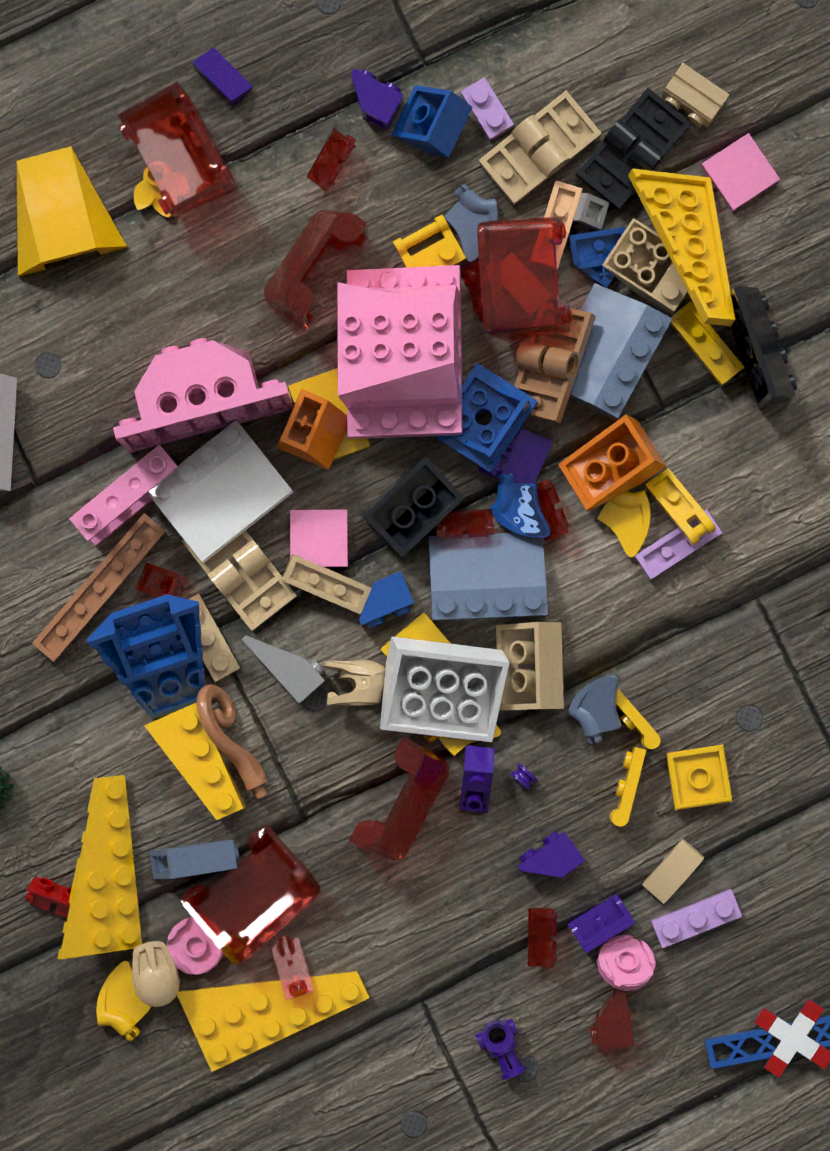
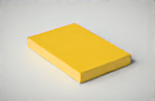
[288,368,370,461]

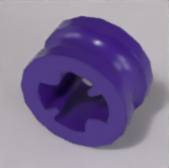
[510,763,538,791]

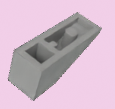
[242,636,326,704]

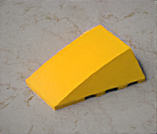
[17,146,127,277]

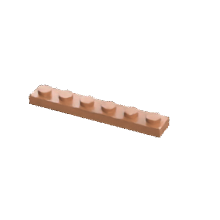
[32,513,167,662]

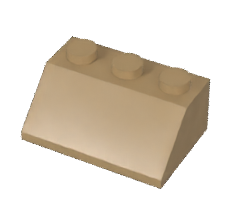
[496,622,564,711]

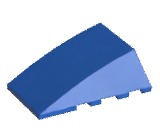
[87,594,205,719]

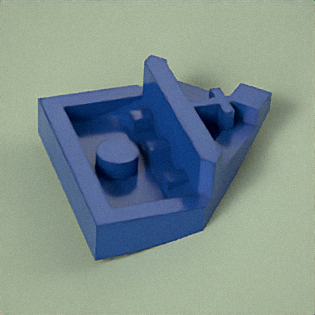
[568,226,625,288]

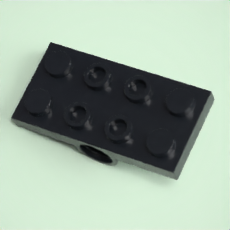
[575,88,691,211]

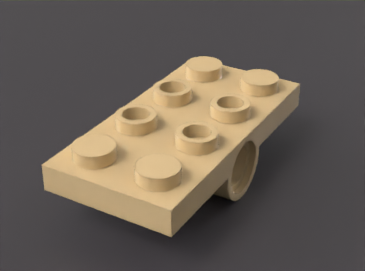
[478,90,602,206]
[182,530,297,631]

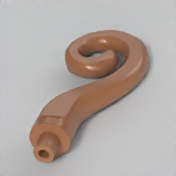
[197,684,268,799]

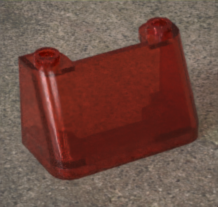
[118,81,238,217]
[264,209,369,330]
[477,217,572,341]
[349,736,449,860]
[179,825,321,964]

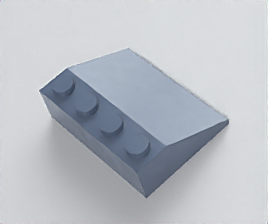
[569,283,672,422]
[429,532,548,622]

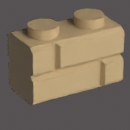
[662,63,729,128]

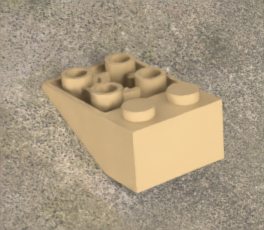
[602,218,688,317]

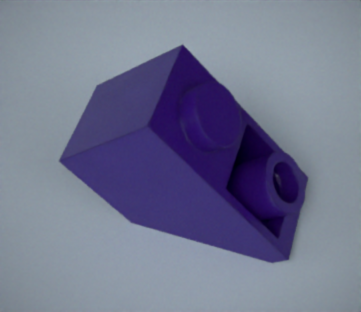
[351,68,404,131]
[459,745,495,813]
[517,830,585,878]

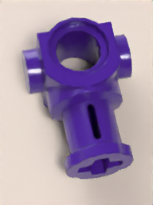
[475,1018,526,1080]

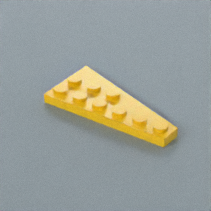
[628,169,735,326]
[57,775,142,959]
[177,971,370,1072]

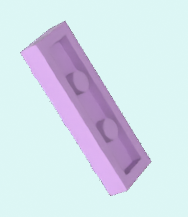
[634,509,722,580]
[650,889,742,948]

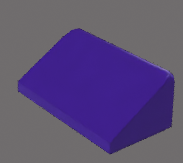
[192,47,253,107]

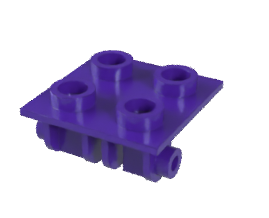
[478,428,553,484]

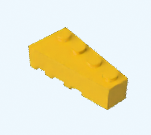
[144,703,246,820]

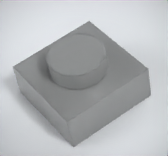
[573,193,609,230]

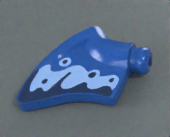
[489,474,551,537]

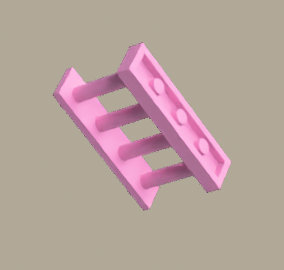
[69,445,178,547]

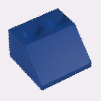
[391,85,473,158]

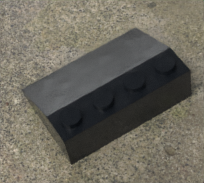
[730,286,797,410]

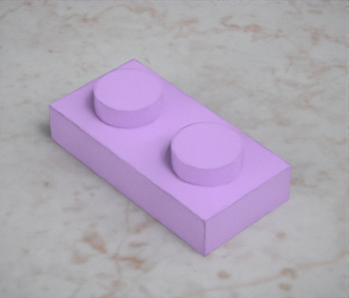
[460,77,514,141]

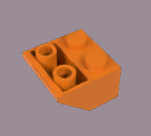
[276,389,347,470]

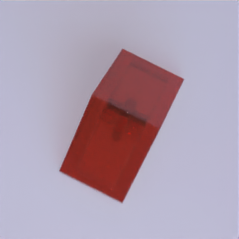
[136,562,188,597]

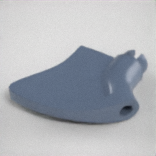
[444,184,498,263]
[568,675,622,744]

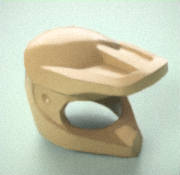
[323,660,385,706]
[132,941,180,1007]

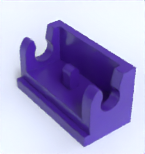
[568,894,635,953]

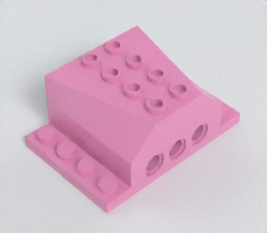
[338,265,463,439]
[113,338,293,453]

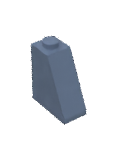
[150,840,239,879]

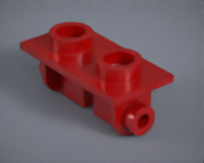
[25,876,72,918]

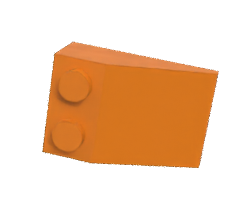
[558,415,666,511]

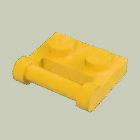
[392,215,466,268]

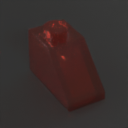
[589,988,635,1051]

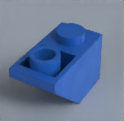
[359,571,414,629]

